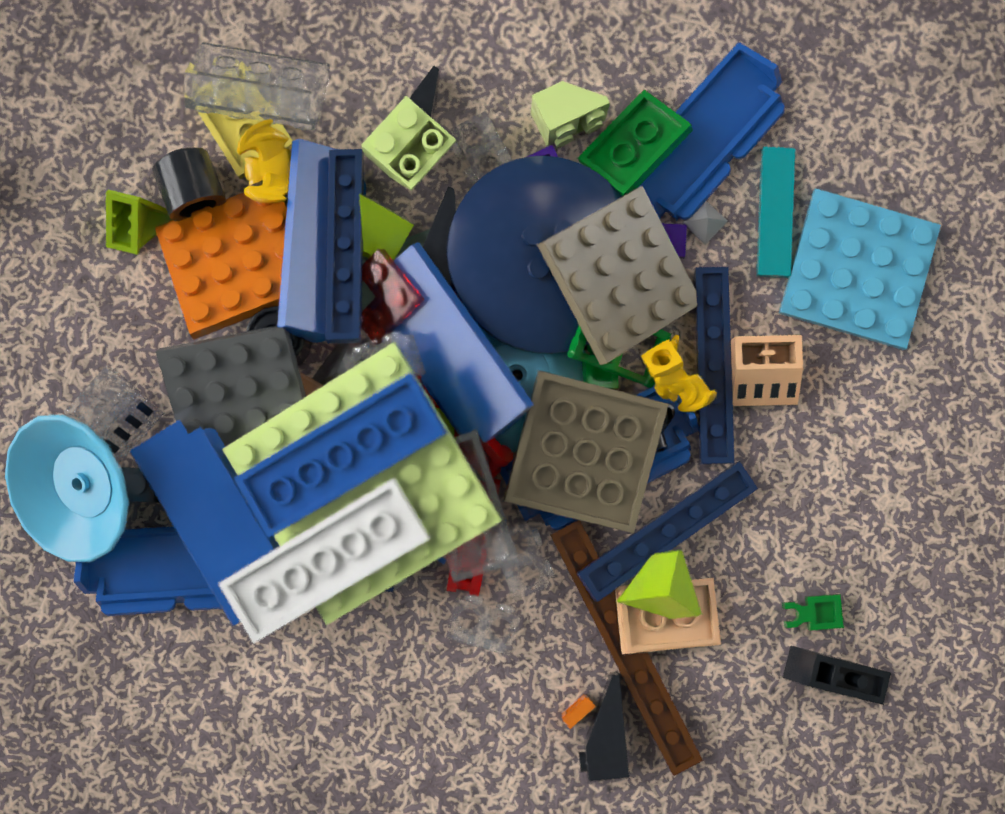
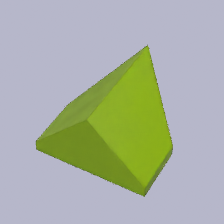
[106,190,172,255]
[359,194,414,268]
[616,550,702,619]

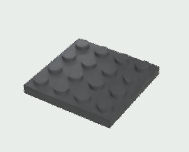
[155,326,306,447]

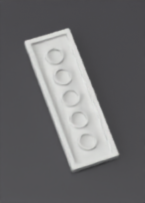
[219,478,431,643]

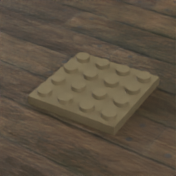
[538,186,697,365]
[504,370,669,533]

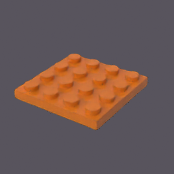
[155,185,287,340]

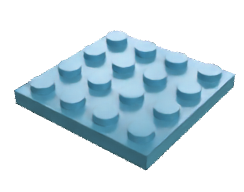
[779,188,941,350]

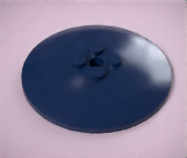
[447,156,622,354]

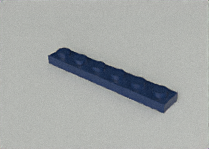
[325,149,364,344]
[694,267,735,464]
[576,461,758,602]

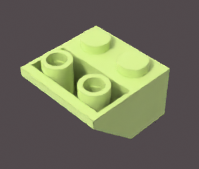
[531,81,610,148]
[361,96,456,191]

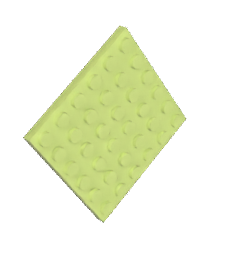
[222,343,502,625]

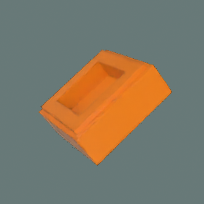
[561,694,596,729]

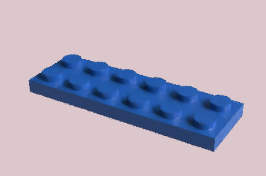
[234,372,447,538]

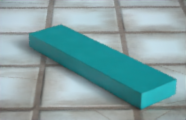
[756,147,796,278]

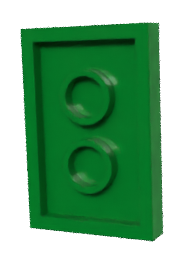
[578,89,693,196]

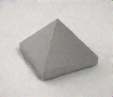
[682,201,728,245]

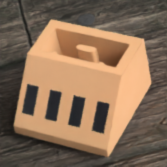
[731,335,803,407]

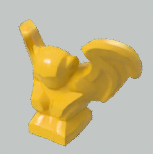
[237,119,291,203]
[641,335,717,412]

